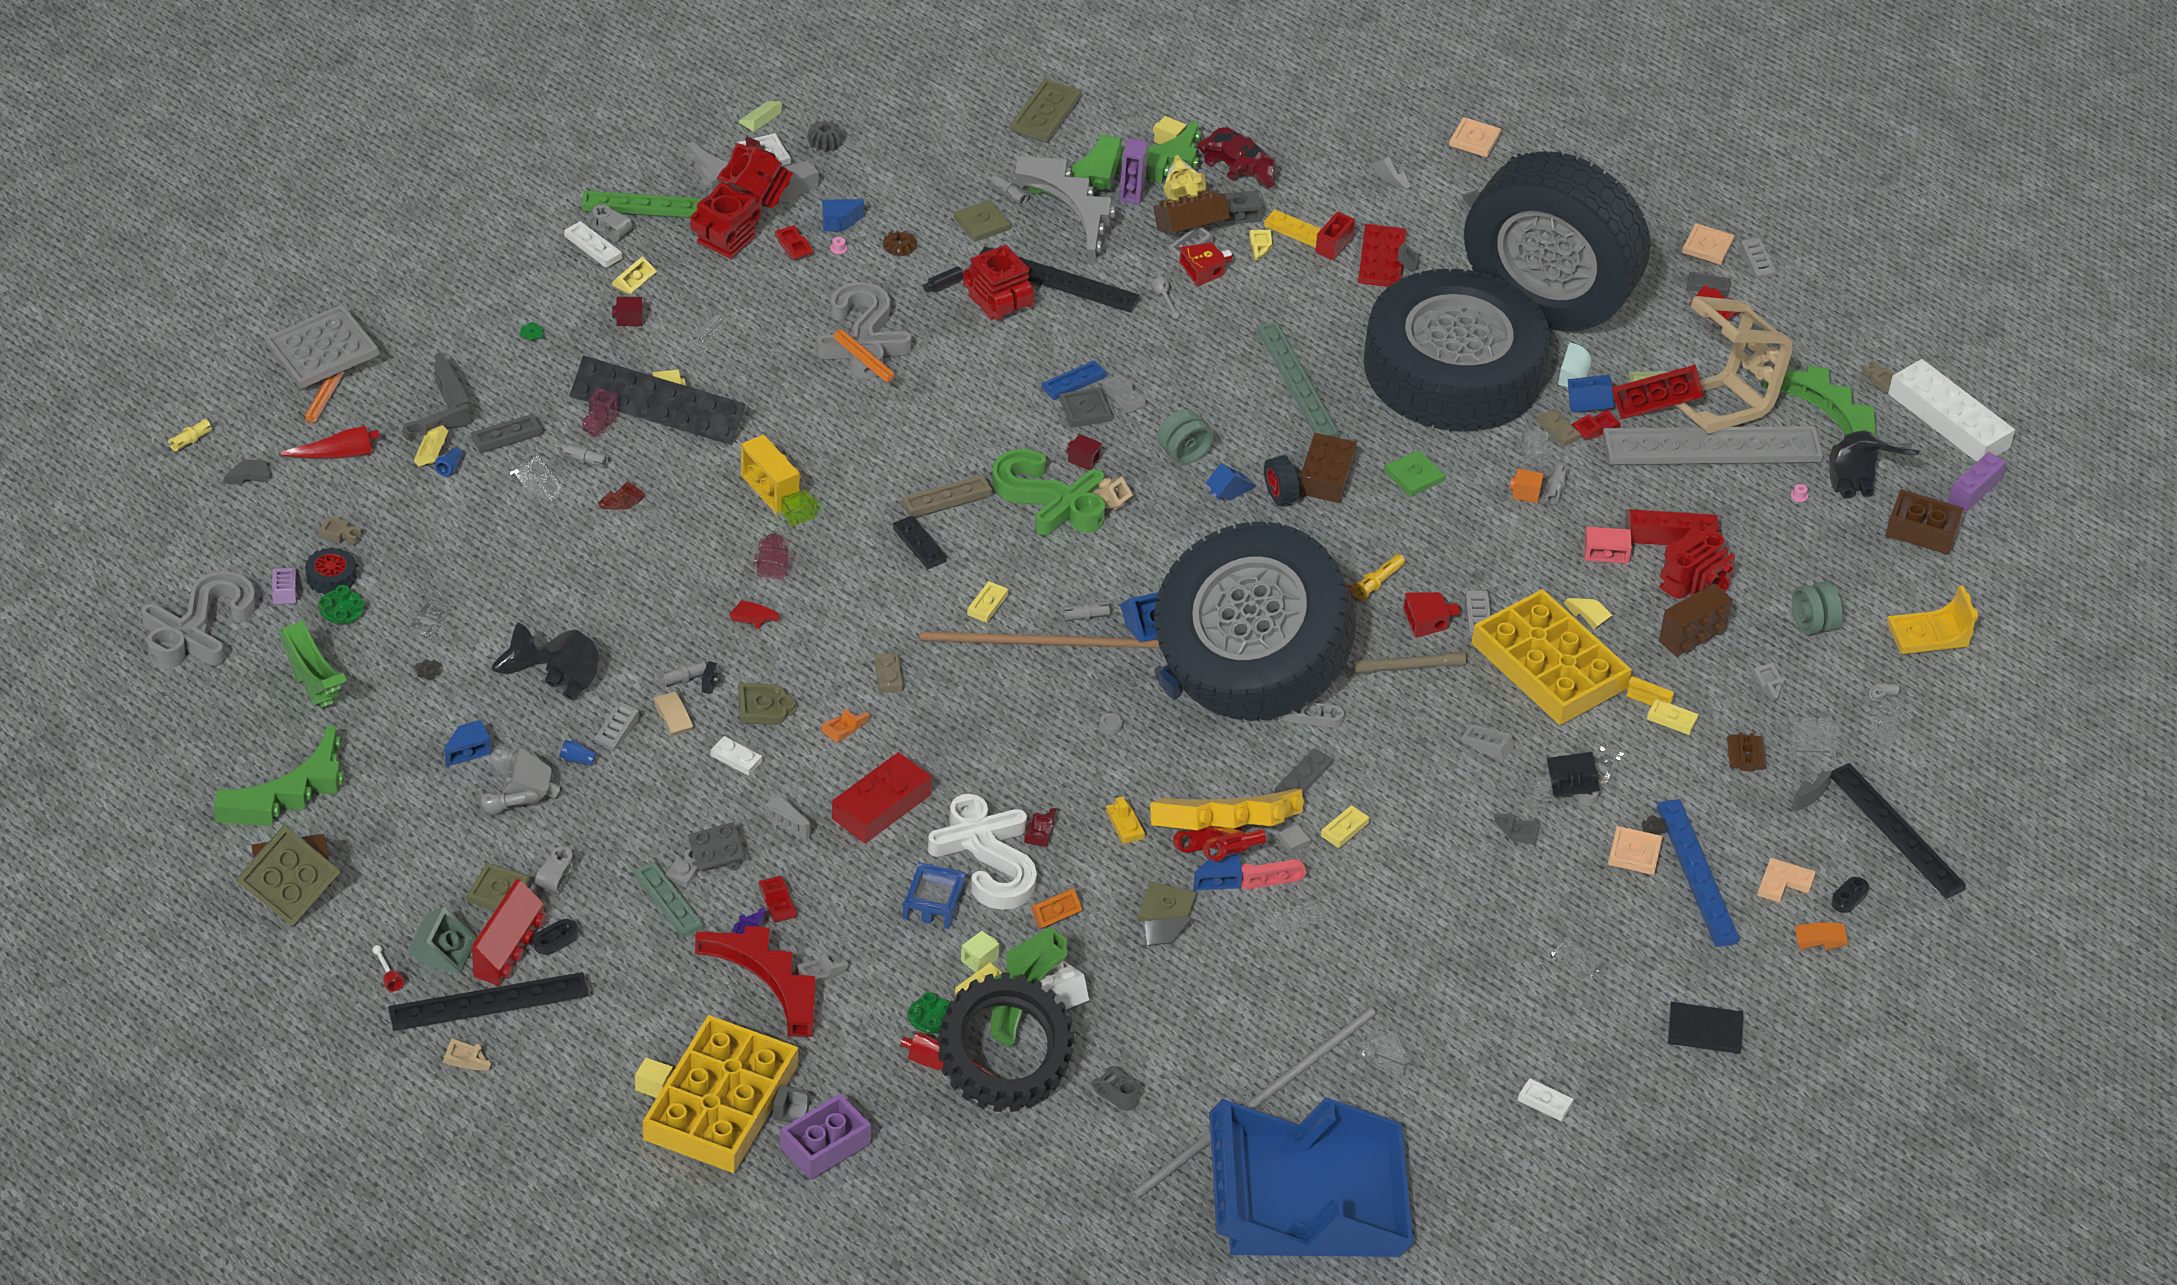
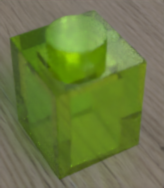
[781,490,817,527]

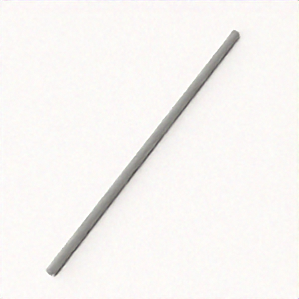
[1131,1007,1376,1200]

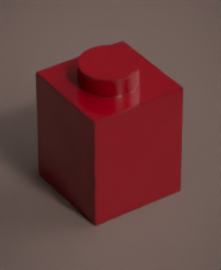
[612,297,642,326]
[1066,434,1102,471]

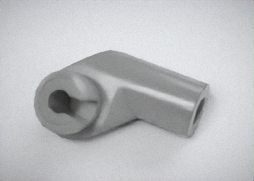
[1869,683,1899,701]

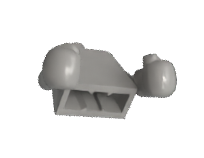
[480,748,560,815]

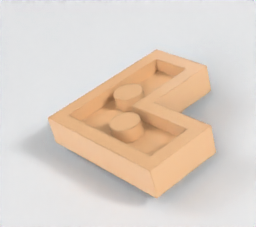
[1757,858,1816,902]

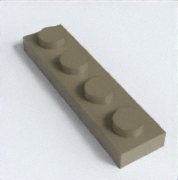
[902,475,992,517]

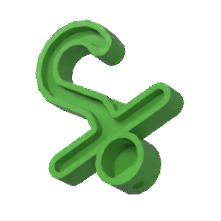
[992,449,1105,535]

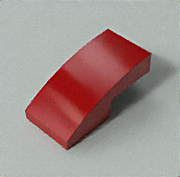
[775,225,813,260]
[1572,409,1620,440]
[758,876,797,923]

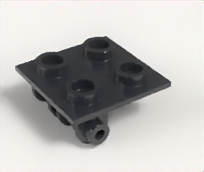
[1547,752,1600,797]

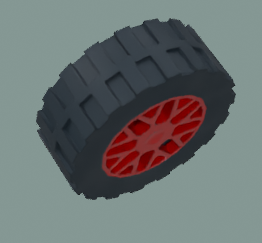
[1264,455,1299,506]
[305,547,357,595]

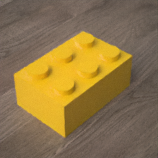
[741,434,801,515]

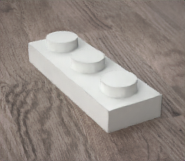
[564,221,622,268]

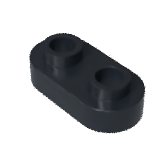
[1831,877,1869,913]
[533,919,578,955]

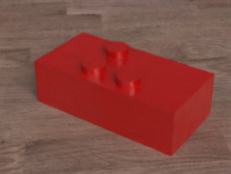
[832,752,932,844]

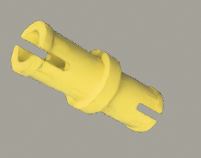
[168,419,212,452]

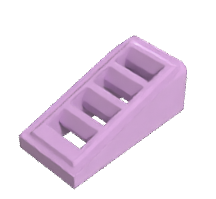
[272,568,296,604]

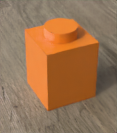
[1509,469,1544,503]

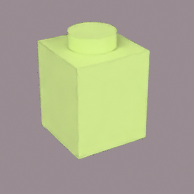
[961,931,999,972]

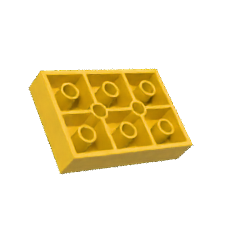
[1471,589,1632,725]
[643,1015,798,1173]

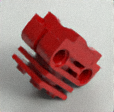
[717,143,793,209]
[690,182,762,259]
[963,244,1034,321]
[1659,526,1735,599]

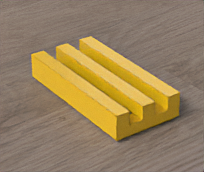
[1626,676,1674,706]

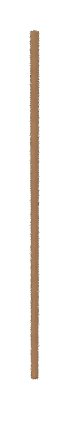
[920,632,1160,648]

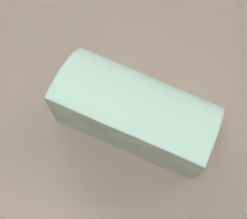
[1558,342,1592,387]

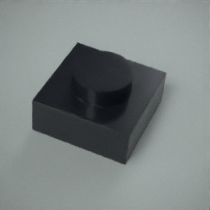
[702,661,720,694]

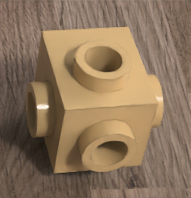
[1092,476,1133,510]

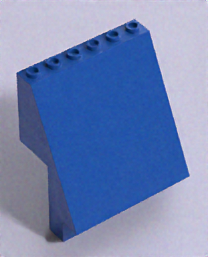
[1209,1097,1414,1257]

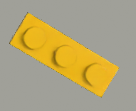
[1264,209,1321,248]

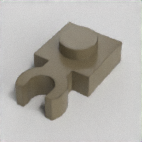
[1862,360,1895,393]
[318,516,362,545]

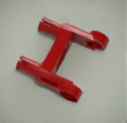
[1173,826,1266,861]

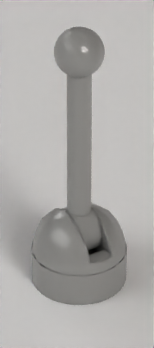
[1151,277,1180,320]

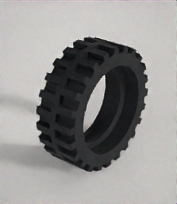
[938,972,1074,1112]

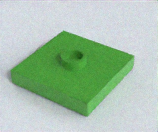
[1384,450,1446,497]

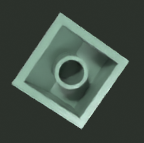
[407,907,477,974]

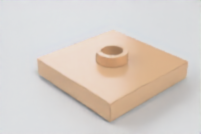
[1449,117,1501,157]
[1682,223,1735,265]
[1608,826,1663,875]

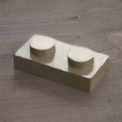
[1536,409,1581,447]
[875,653,902,693]

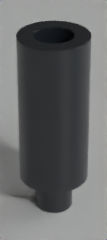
[923,266,963,292]

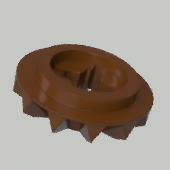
[883,230,916,256]

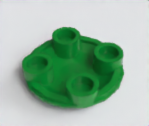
[318,585,365,624]
[907,992,950,1033]

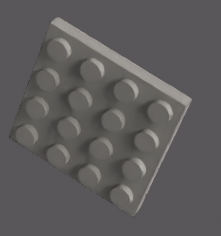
[264,304,380,389]

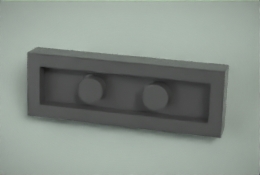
[471,414,541,452]
[1274,748,1333,795]

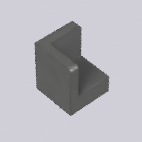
[773,1085,809,1123]

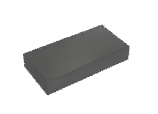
[1686,272,1731,297]

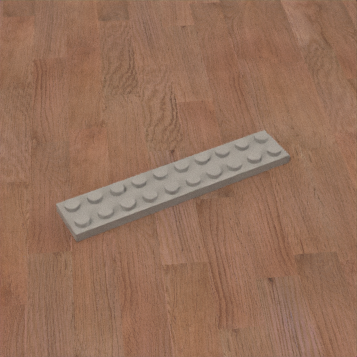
[1602,426,1823,464]

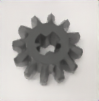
[807,119,842,152]

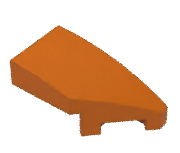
[821,709,870,743]

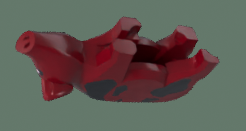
[1197,127,1276,188]

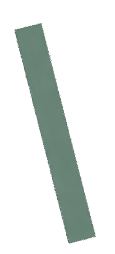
[1257,322,1339,438]

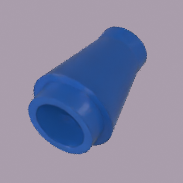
[435,447,463,476]
[559,739,596,766]

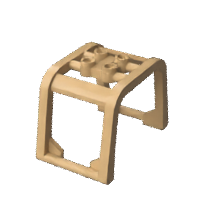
[1675,296,1793,433]

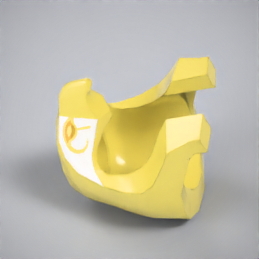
[1163,155,1206,200]

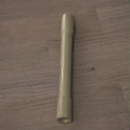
[1352,652,1466,674]

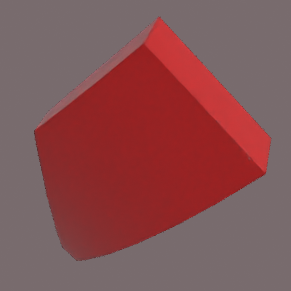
[729,600,780,629]

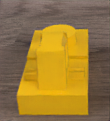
[1106,796,1145,844]

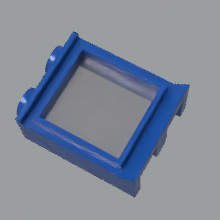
[903,862,965,929]

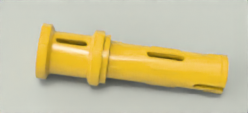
[1351,554,1405,601]

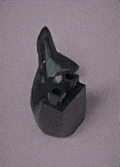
[1829,430,1920,498]
[491,622,599,700]

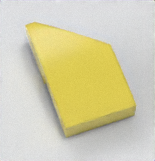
[1249,230,1273,260]
[1564,598,1612,630]

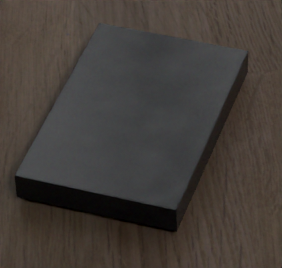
[1667,1002,1743,1054]

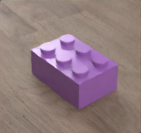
[780,1094,871,1180]

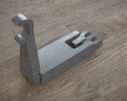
[403,353,471,440]

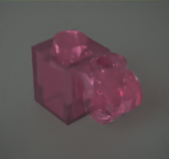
[582,388,618,437]
[754,534,788,580]

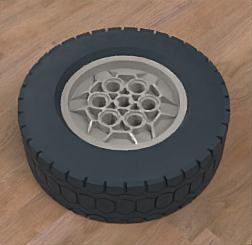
[1464,151,1651,331]
[1364,269,1550,431]
[1154,522,1356,720]

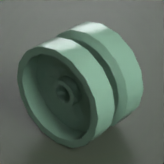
[1157,409,1214,465]
[1792,581,1842,635]

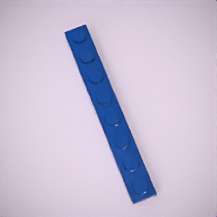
[1657,799,1739,947]

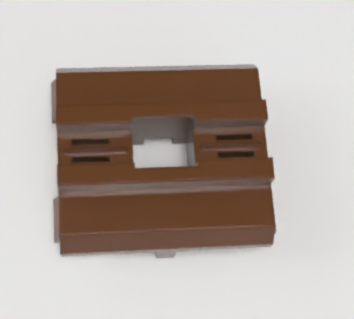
[1727,732,1766,771]

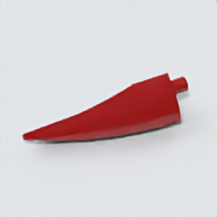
[280,426,380,459]
[900,1031,998,1078]

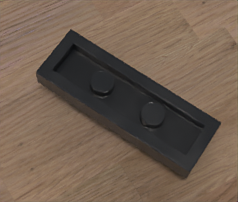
[893,515,947,570]

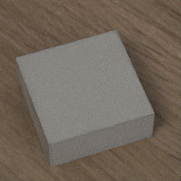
[1278,824,1311,854]

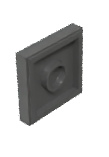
[1059,387,1113,428]

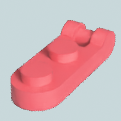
[1241,859,1306,889]

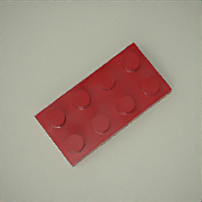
[1358,224,1406,287]

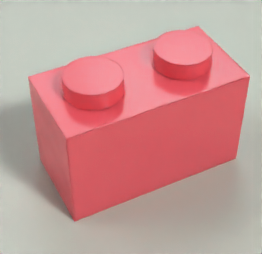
[1584,527,1632,563]

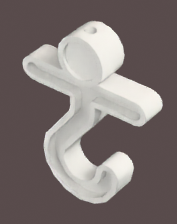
[928,794,1037,910]

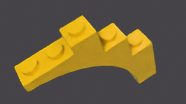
[1150,788,1304,830]

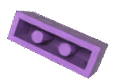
[1119,138,1149,204]
[1948,451,2006,512]

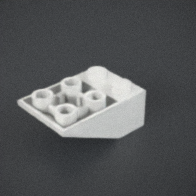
[1040,960,1089,1010]

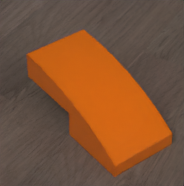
[1795,922,1849,950]

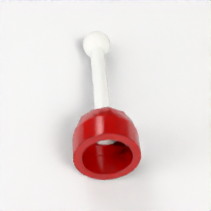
[372,945,405,992]

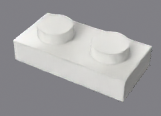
[711,736,762,776]
[1518,1078,1574,1122]

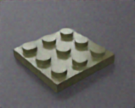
[236,824,341,926]

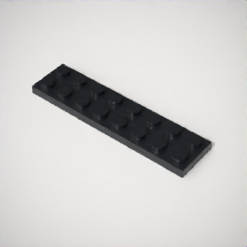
[569,355,745,446]

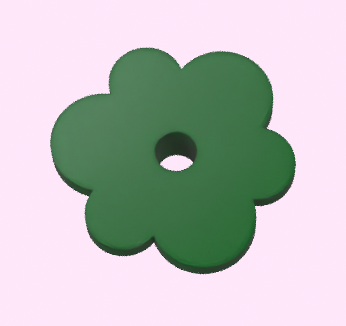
[519,322,543,341]

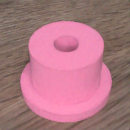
[830,237,847,254]
[1791,484,1808,502]

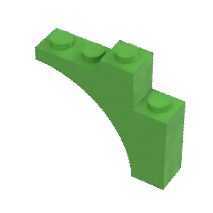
[1115,120,1201,184]
[1026,135,1122,204]
[278,621,347,708]
[991,926,1067,1047]

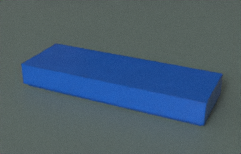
[1041,360,1107,400]

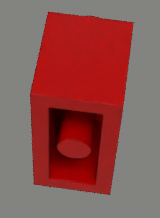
[1315,211,1355,260]

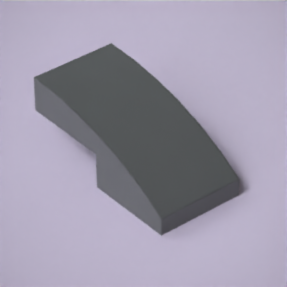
[1791,770,1831,812]

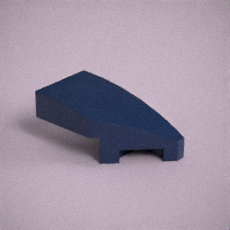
[1154,664,1181,700]

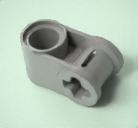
[592,205,632,241]
[535,846,574,893]

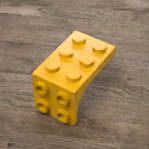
[1887,585,1978,654]

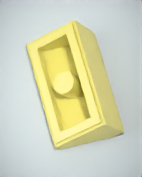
[611,256,657,294]

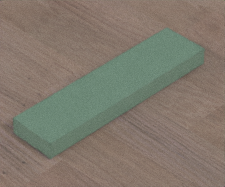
[634,862,703,938]

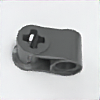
[1092,1066,1139,1111]

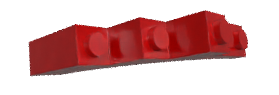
[695,926,816,1037]

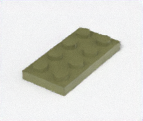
[1010,79,1081,142]

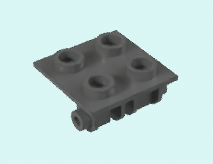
[688,822,745,871]

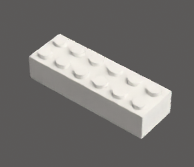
[1888,359,2015,462]

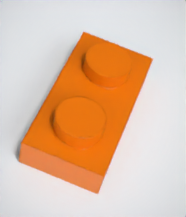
[1030,888,1082,928]

